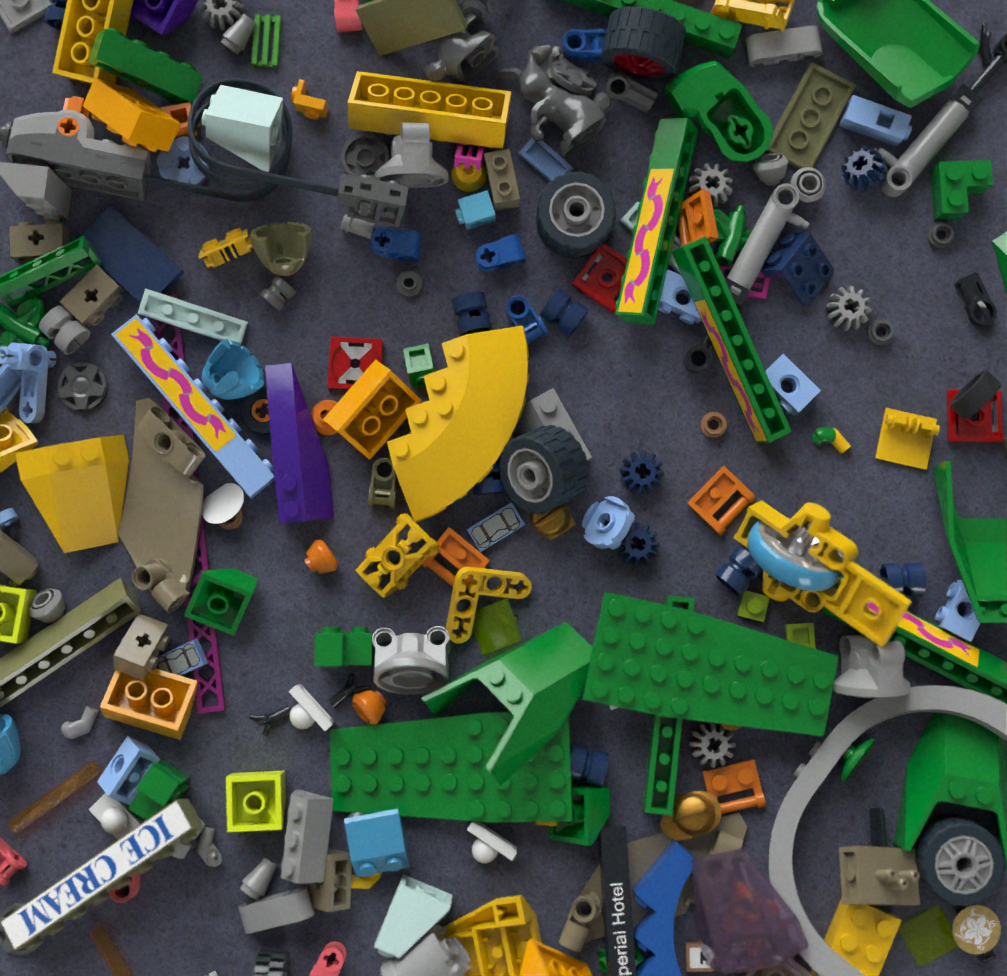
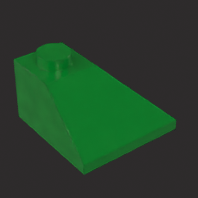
[184,568,258,636]
[548,785,610,846]

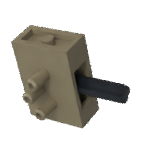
[839,808,920,906]

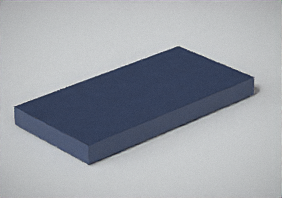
[77,205,184,303]

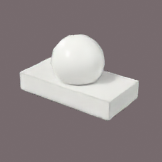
[289,684,334,731]
[89,793,142,840]
[467,821,517,863]

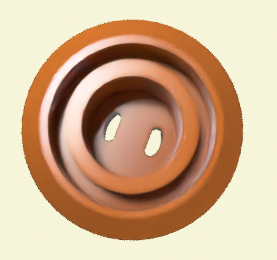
[311,400,338,435]
[305,540,338,574]
[352,690,386,725]

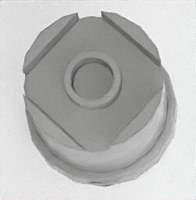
[380,925,471,976]

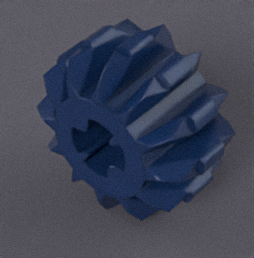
[841,145,887,193]
[619,450,664,495]
[617,522,660,567]

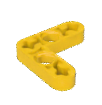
[446,567,532,644]

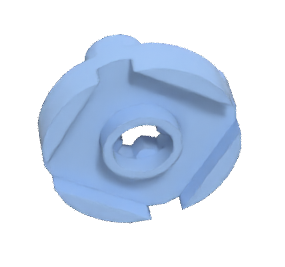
[157,136,210,186]
[582,496,635,549]

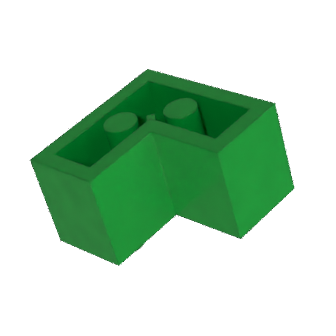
[930,160,993,221]
[314,627,374,666]
[128,760,190,820]

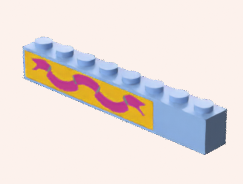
[111,314,275,499]

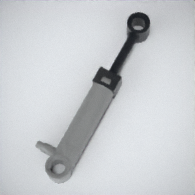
[878,33,1007,197]
[683,183,809,374]

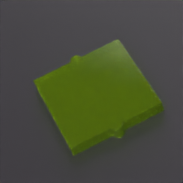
[473,599,522,655]
[898,905,958,967]

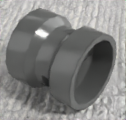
[260,275,296,312]

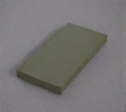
[355,0,468,56]
[765,62,857,170]

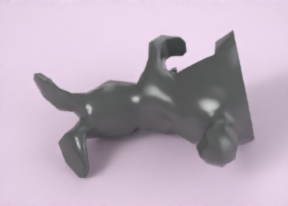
[424,0,499,82]
[493,44,612,160]

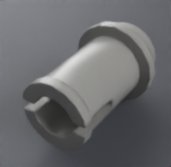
[341,214,375,239]

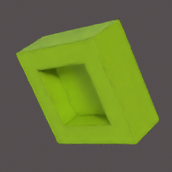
[737,591,770,622]
[785,623,816,649]

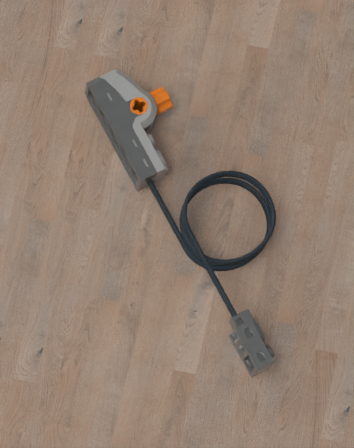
[6,78,409,227]

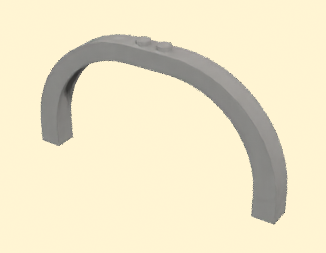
[768,685,1007,976]

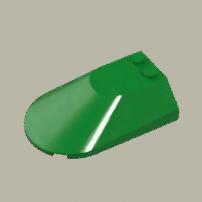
[817,0,980,108]

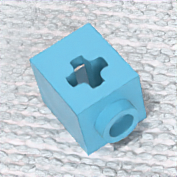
[455,190,496,230]

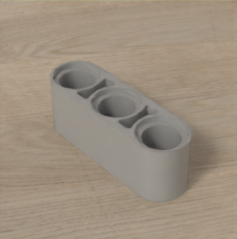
[745,26,823,67]
[238,887,315,934]

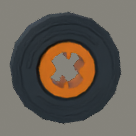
[241,388,270,435]

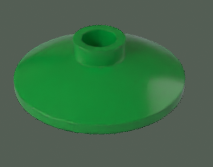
[841,738,876,783]

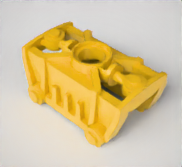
[711,0,795,32]
[355,513,440,598]

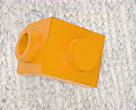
[291,79,329,120]

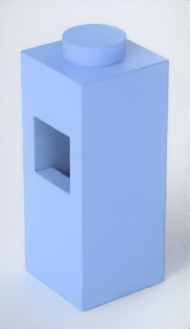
[839,95,912,147]

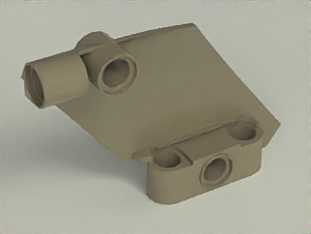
[118,398,205,613]
[559,812,748,952]

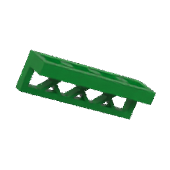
[0,236,102,307]

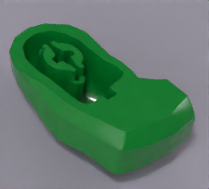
[664,61,773,162]

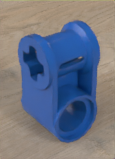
[561,29,607,62]
[371,228,422,262]
[475,234,527,273]
[505,295,548,347]

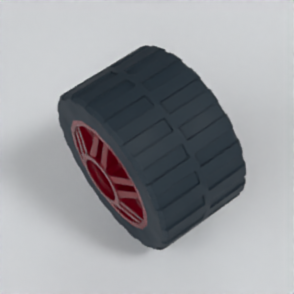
[601,6,686,81]

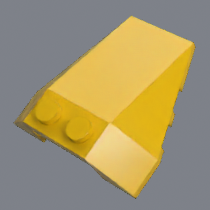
[15,435,129,553]
[443,895,542,976]

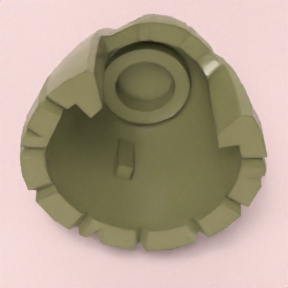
[250,222,312,276]

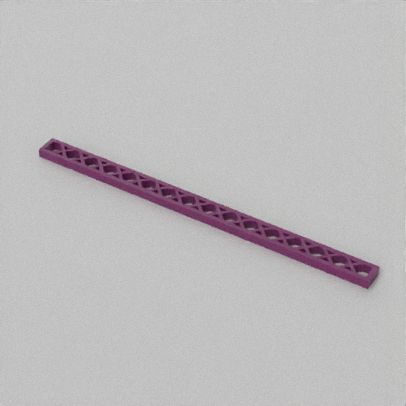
[153,294,226,714]

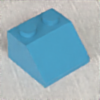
[344,809,410,877]

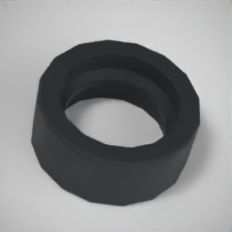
[949,370,1001,420]

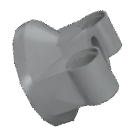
[375,122,449,188]
[372,626,451,695]
[833,635,910,697]

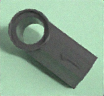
[606,70,658,113]

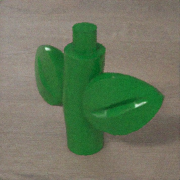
[713,205,752,266]
[0,297,51,356]

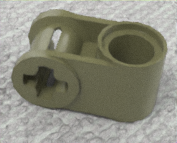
[368,458,397,509]

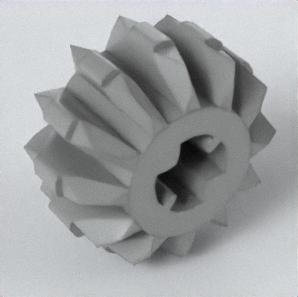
[200,0,245,32]
[689,163,733,208]
[826,286,872,331]
[689,722,736,768]

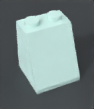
[202,85,283,172]
[374,874,452,958]

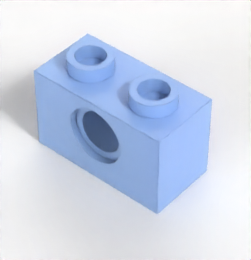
[658,270,701,325]
[765,354,821,415]
[935,580,980,642]
[97,736,160,805]

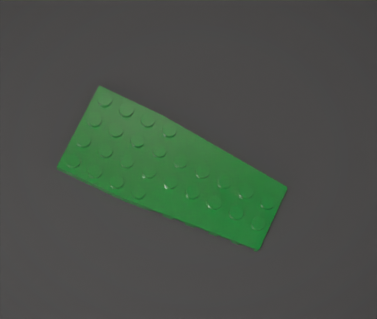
[582,592,838,736]
[330,711,573,822]

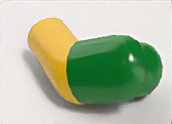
[811,427,851,454]

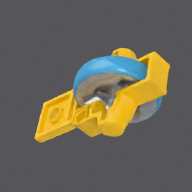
[733,500,912,647]

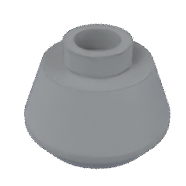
[753,153,788,185]
[790,167,826,202]
[29,589,65,623]

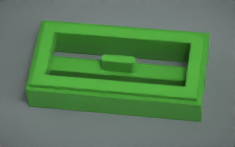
[251,14,282,68]

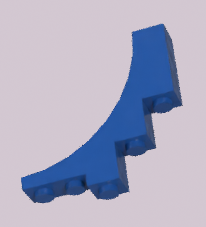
[633,839,698,976]

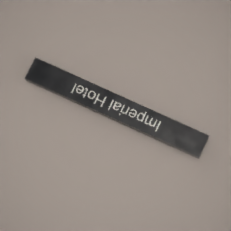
[598,826,636,976]

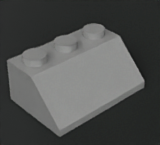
[0,162,72,222]
[514,388,592,462]
[281,790,333,884]

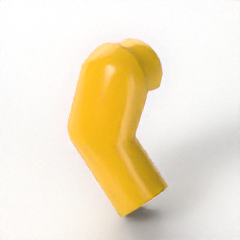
[351,872,382,889]

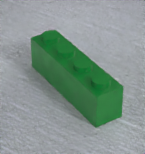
[88,28,203,105]

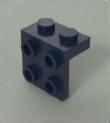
[760,233,834,305]

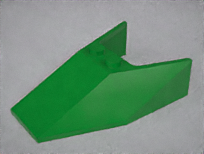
[933,461,1007,623]
[421,622,592,786]
[893,713,1007,870]

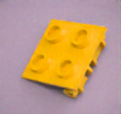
[199,227,253,268]
[875,408,940,470]

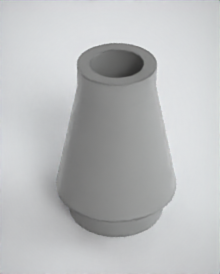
[221,14,256,55]
[240,857,278,900]

